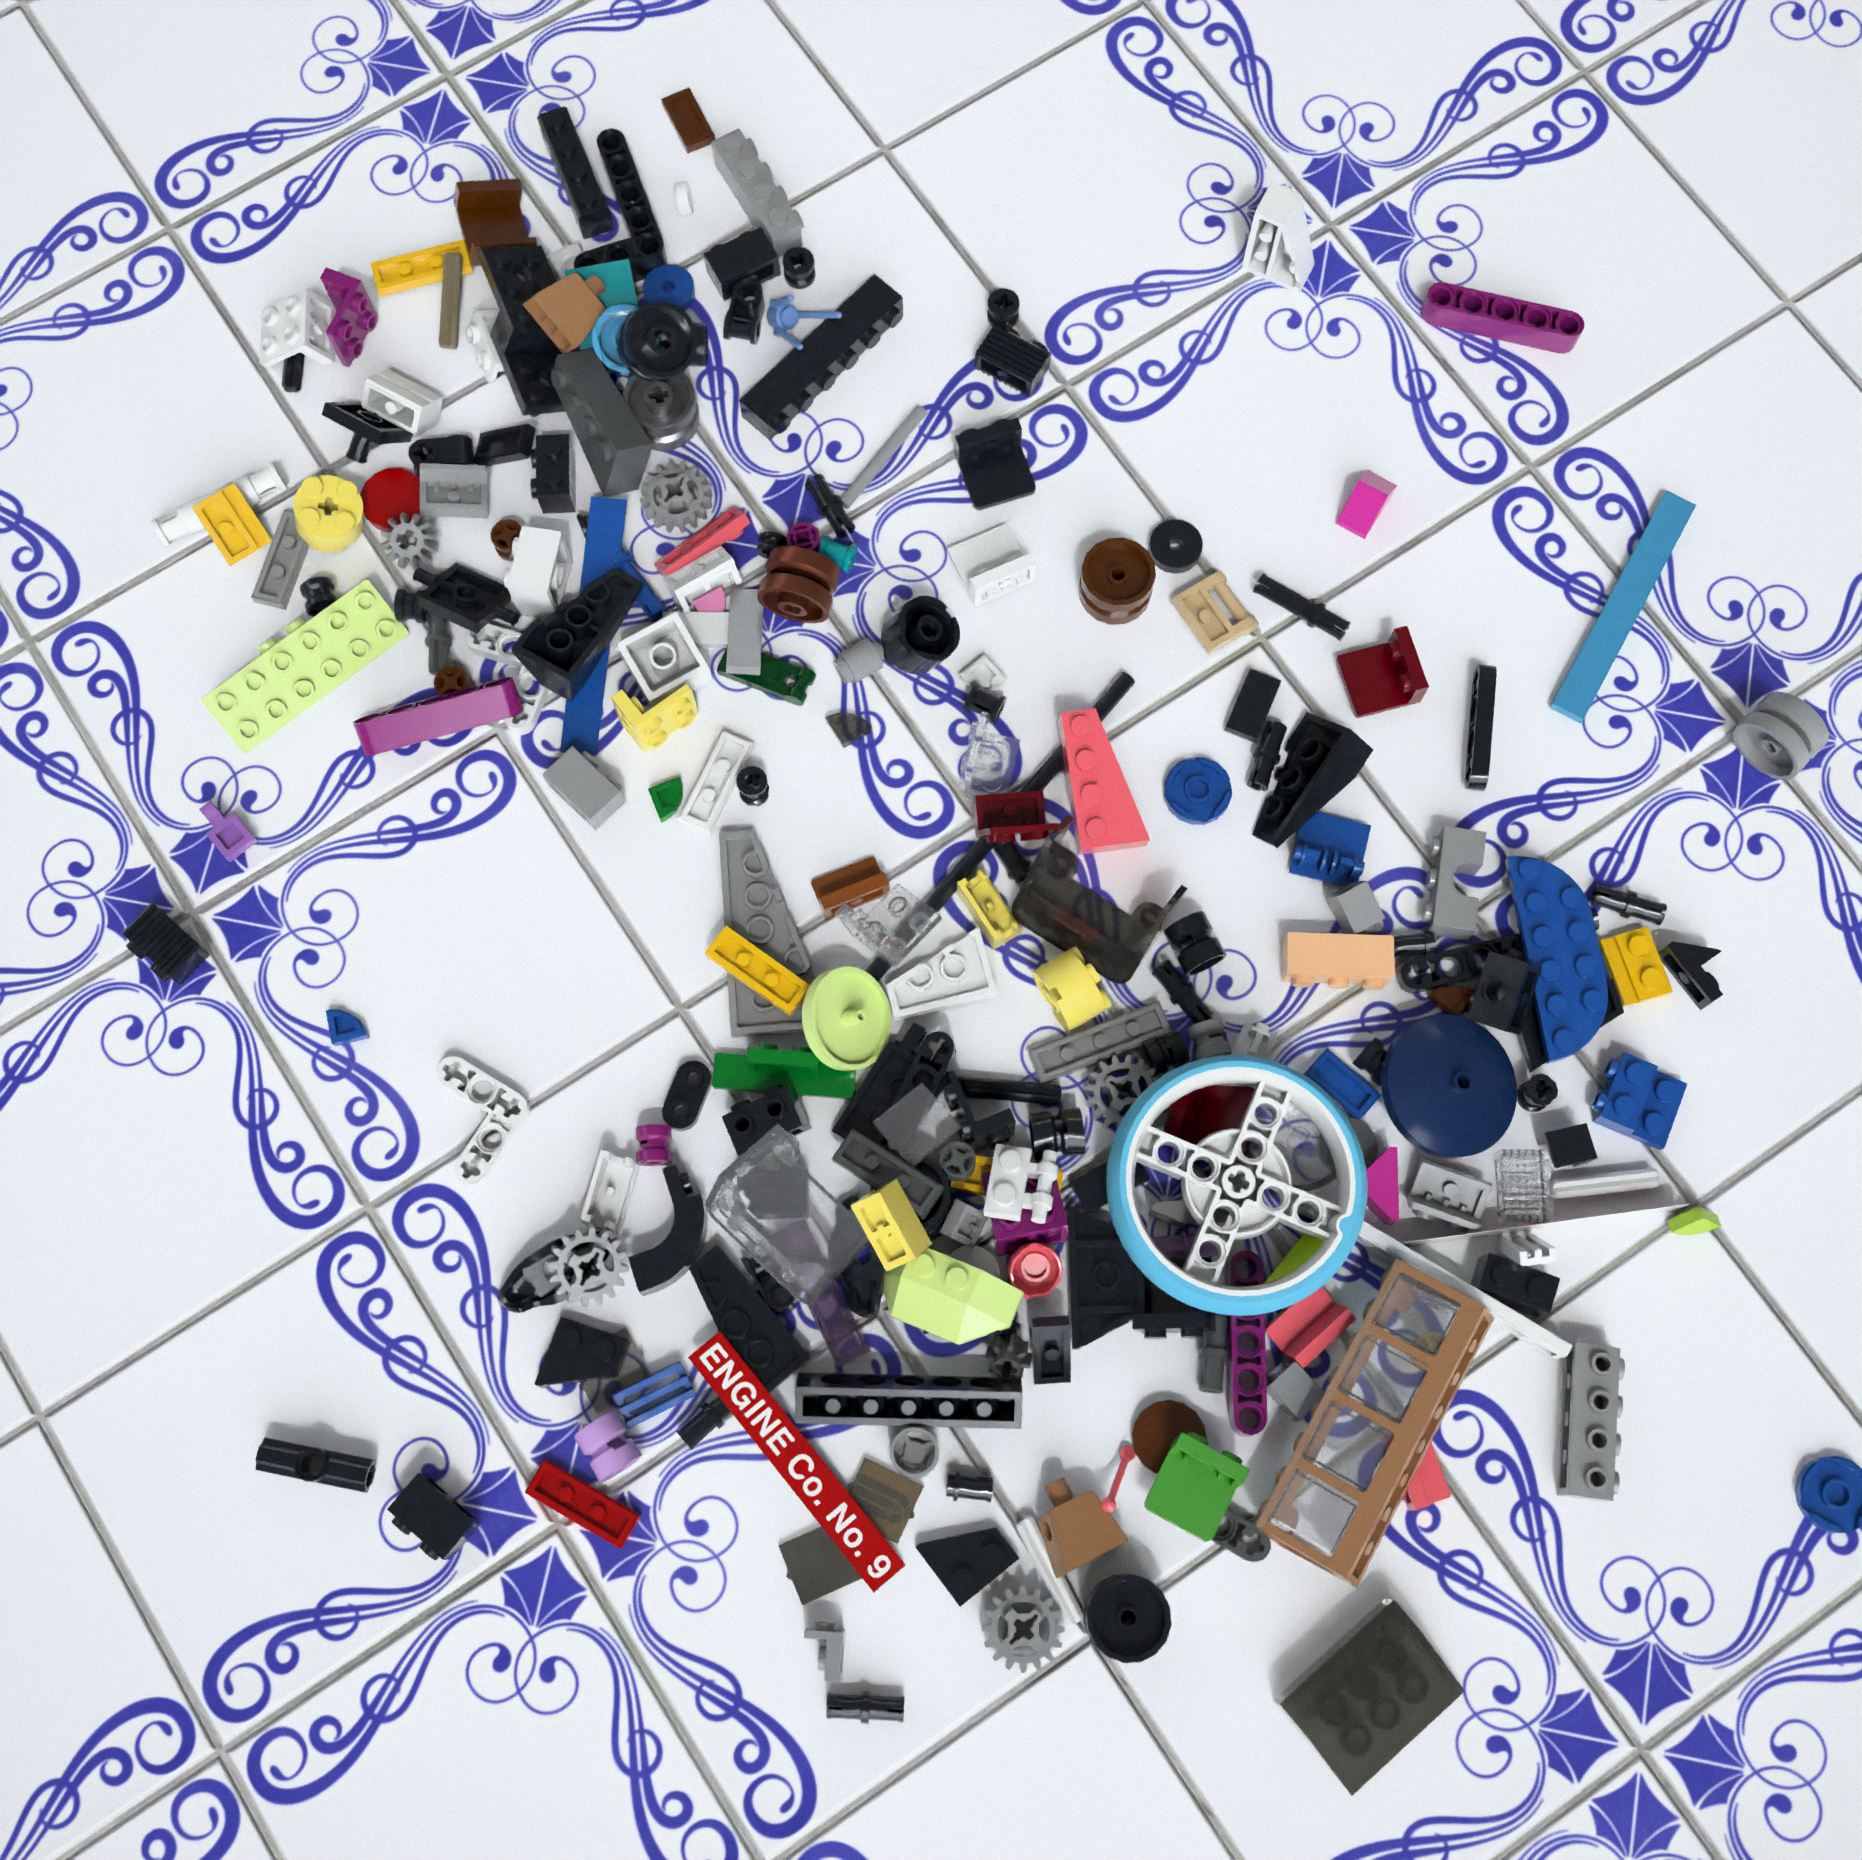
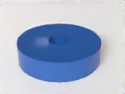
[643,264,695,312]

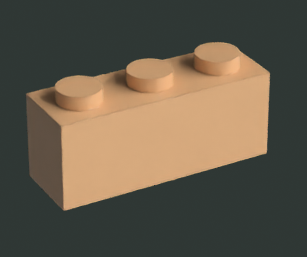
[1282,932,1395,990]

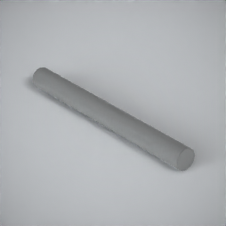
[841,405,927,509]

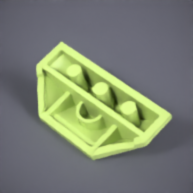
[883,1248,1024,1345]

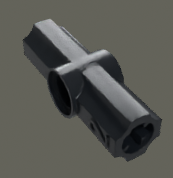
[255,1437,376,1493]

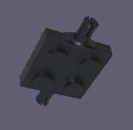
[413,563,520,634]

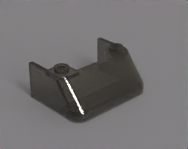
[1012,815,1188,984]

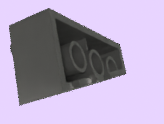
[551,349,652,497]

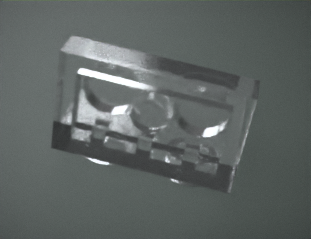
[959,712,1020,799]
[835,884,942,968]

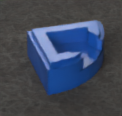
[326,1009,369,1046]

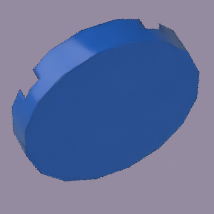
[1163,757,1232,825]
[1795,1456,1862,1533]

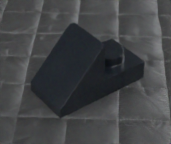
[1658,941,1723,1010]
[1030,1315,1071,1385]

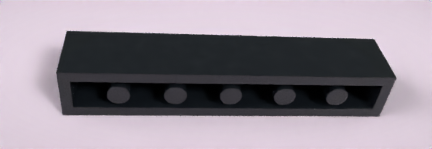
[739,274,903,440]

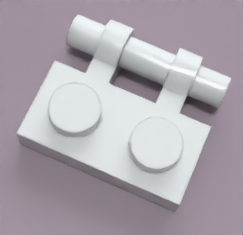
[983,1143,1059,1224]

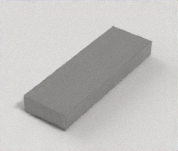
[251,509,309,610]
[726,588,764,675]

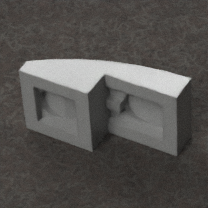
[1148,1200,1229,1229]

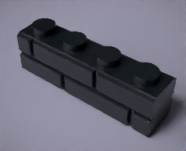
[537,107,613,239]

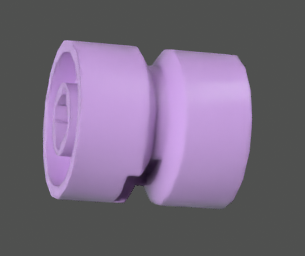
[574,1411,642,1483]

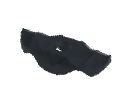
[828,1193,886,1318]
[497,1231,610,1313]

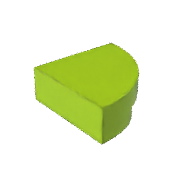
[1667,1206,1721,1235]

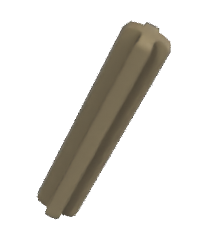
[439,252,463,350]

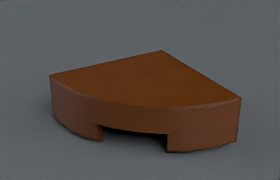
[1427,986,1476,1016]

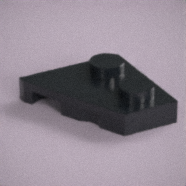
[534,1317,631,1388]

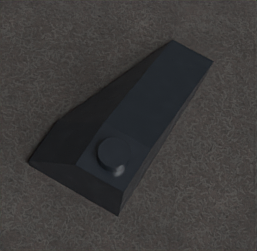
[1252,712,1373,848]

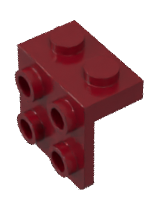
[973,791,1059,844]
[1163,1085,1256,1156]

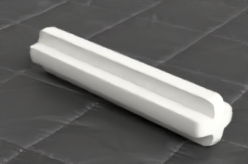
[1550,1167,1659,1199]
[1016,1516,1084,1626]

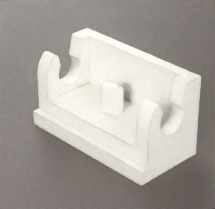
[663,546,742,614]
[580,1150,640,1235]

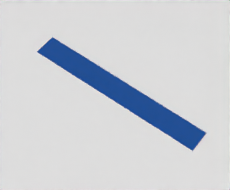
[560,497,627,755]

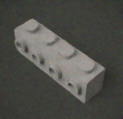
[711,128,804,258]
[1557,1342,1625,1502]

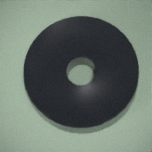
[1148,519,1203,574]

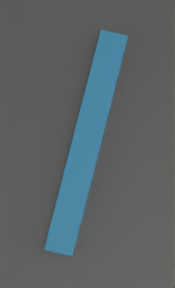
[1550,490,1696,723]

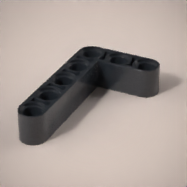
[574,128,668,282]

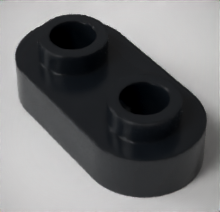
[662,1061,712,1131]

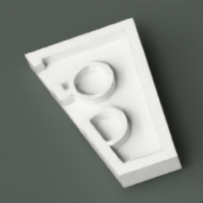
[886,926,997,1021]

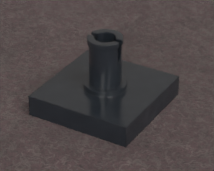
[321,401,413,464]

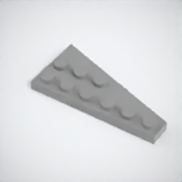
[719,830,816,1038]

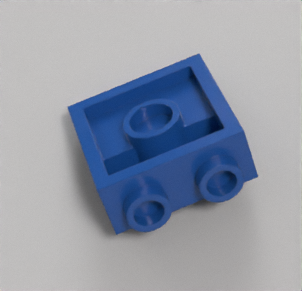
[1592,1052,1688,1150]

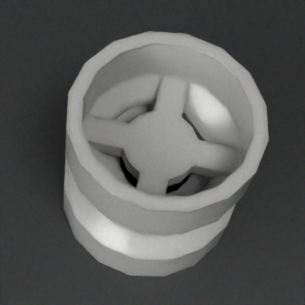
[1187,1018,1232,1060]

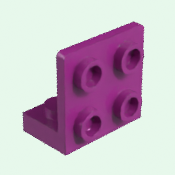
[320,267,378,367]
[981,1161,1068,1256]

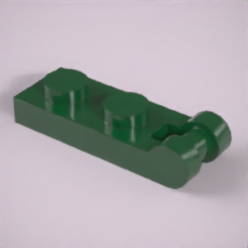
[717,648,817,706]

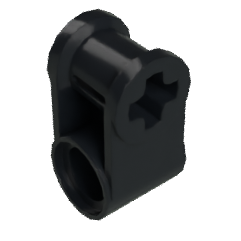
[723,278,765,345]
[408,435,475,479]
[740,1241,800,1314]

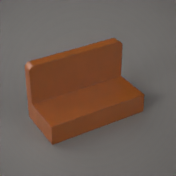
[811,857,890,920]

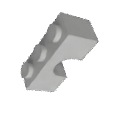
[1422,825,1487,941]

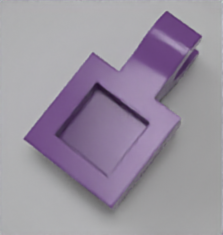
[199,801,258,862]

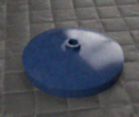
[1381,1014,1517,1159]

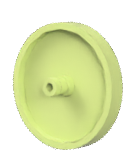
[802,966,891,1071]

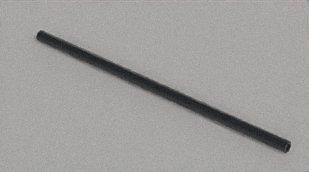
[865,672,1135,982]

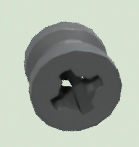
[939,1141,976,1182]

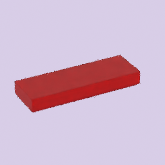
[524,1459,642,1549]

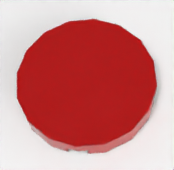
[360,468,423,532]

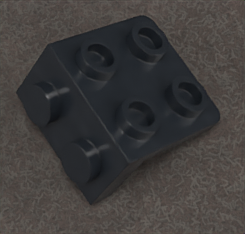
[954,418,1036,510]
[943,1070,1016,1152]
[1132,1257,1216,1339]

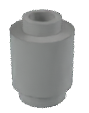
[833,638,884,684]

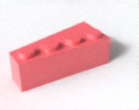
[1058,708,1150,855]

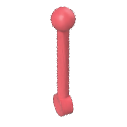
[1101,1446,1135,1512]

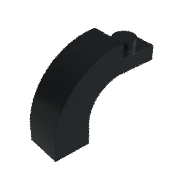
[628,1164,708,1296]

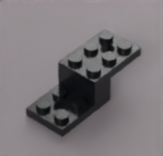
[478,245,566,416]

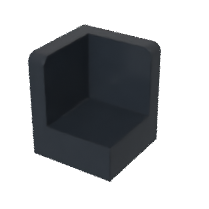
[1536,1123,1598,1168]

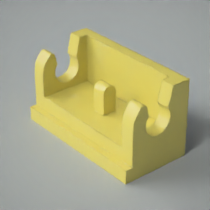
[957,869,1023,950]
[851,1178,932,1272]

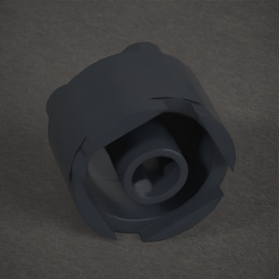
[881,596,960,674]

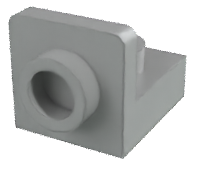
[940,1199,989,1248]
[804,1622,845,1681]

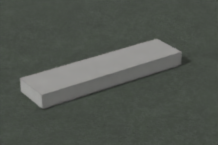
[1028,1001,1172,1083]

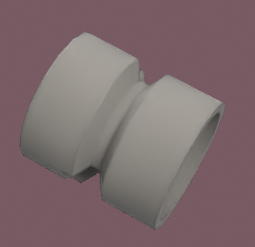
[890,1427,939,1479]

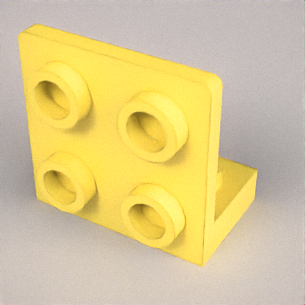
[611,684,698,752]

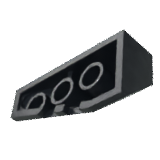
[511,568,644,702]

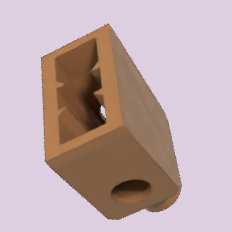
[522,272,605,354]
[1038,1477,1128,1579]

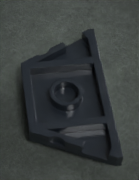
[1068,1206,1145,1350]

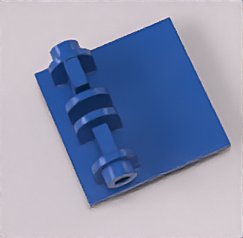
[1288,812,1371,887]

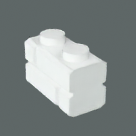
[361,369,443,436]

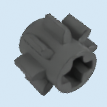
[985,1334,1033,1380]

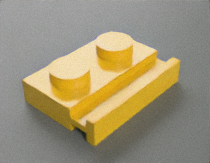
[191,483,272,566]
[1598,926,1673,1008]

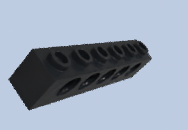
[795,1373,1022,1429]

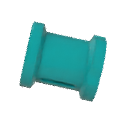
[818,535,858,574]

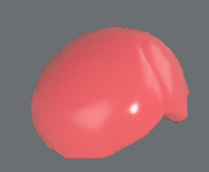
[1007,1242,1063,1299]

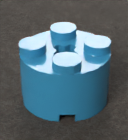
[592,304,660,376]

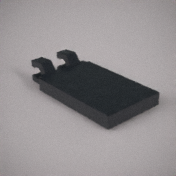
[832,1022,957,1153]

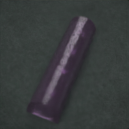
[773,1220,871,1369]

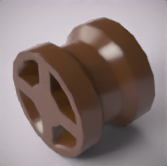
[490,519,521,561]
[434,666,472,695]

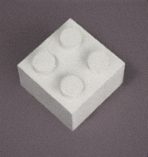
[504,525,573,619]
[616,611,712,708]

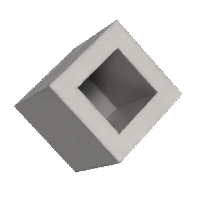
[1325,881,1385,935]
[1266,1361,1325,1422]

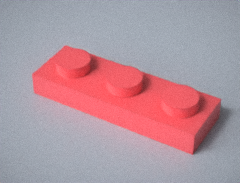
[654,507,751,577]

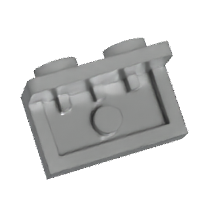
[419,463,488,518]
[1406,1158,1493,1232]

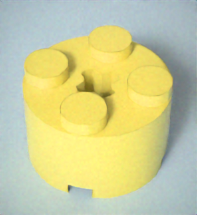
[294,475,363,553]
[1032,946,1112,1032]

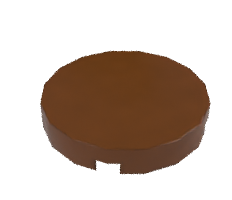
[1131,1400,1207,1474]

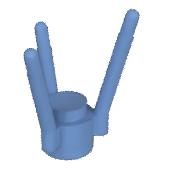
[767,294,842,350]

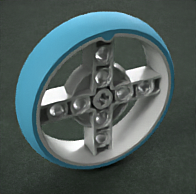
[1106,1055,1368,1316]

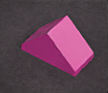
[1336,470,1397,539]
[1366,1147,1399,1225]

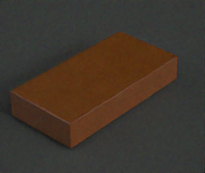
[661,88,715,154]

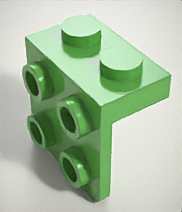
[1144,1432,1250,1542]

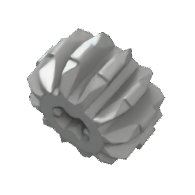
[380,512,439,570]

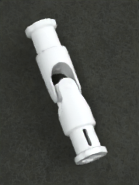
[151,463,286,547]

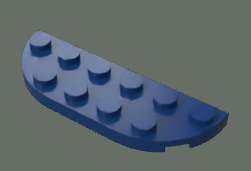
[1505,856,1608,1064]

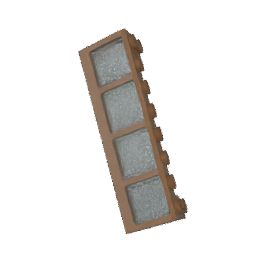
[1255,1259,1494,1588]

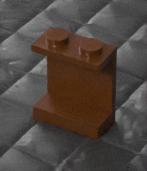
[453,178,537,266]

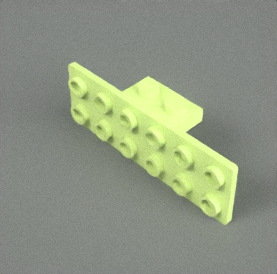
[201,580,408,753]

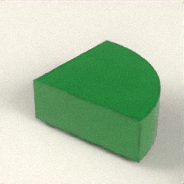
[648,777,683,823]

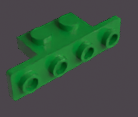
[712,1043,856,1100]

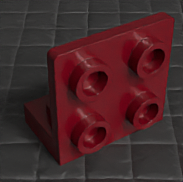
[1336,626,1429,718]

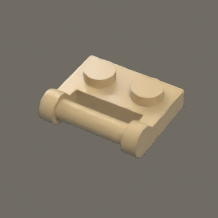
[1172,571,1259,655]

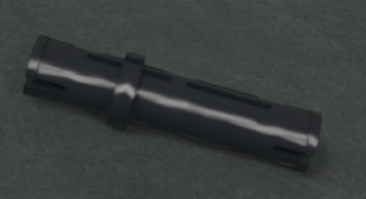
[1253,573,1351,641]

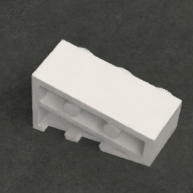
[1241,181,1315,293]

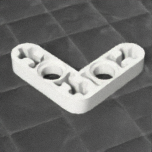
[464,623,550,735]
[436,1056,530,1187]

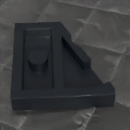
[915,1527,1019,1607]

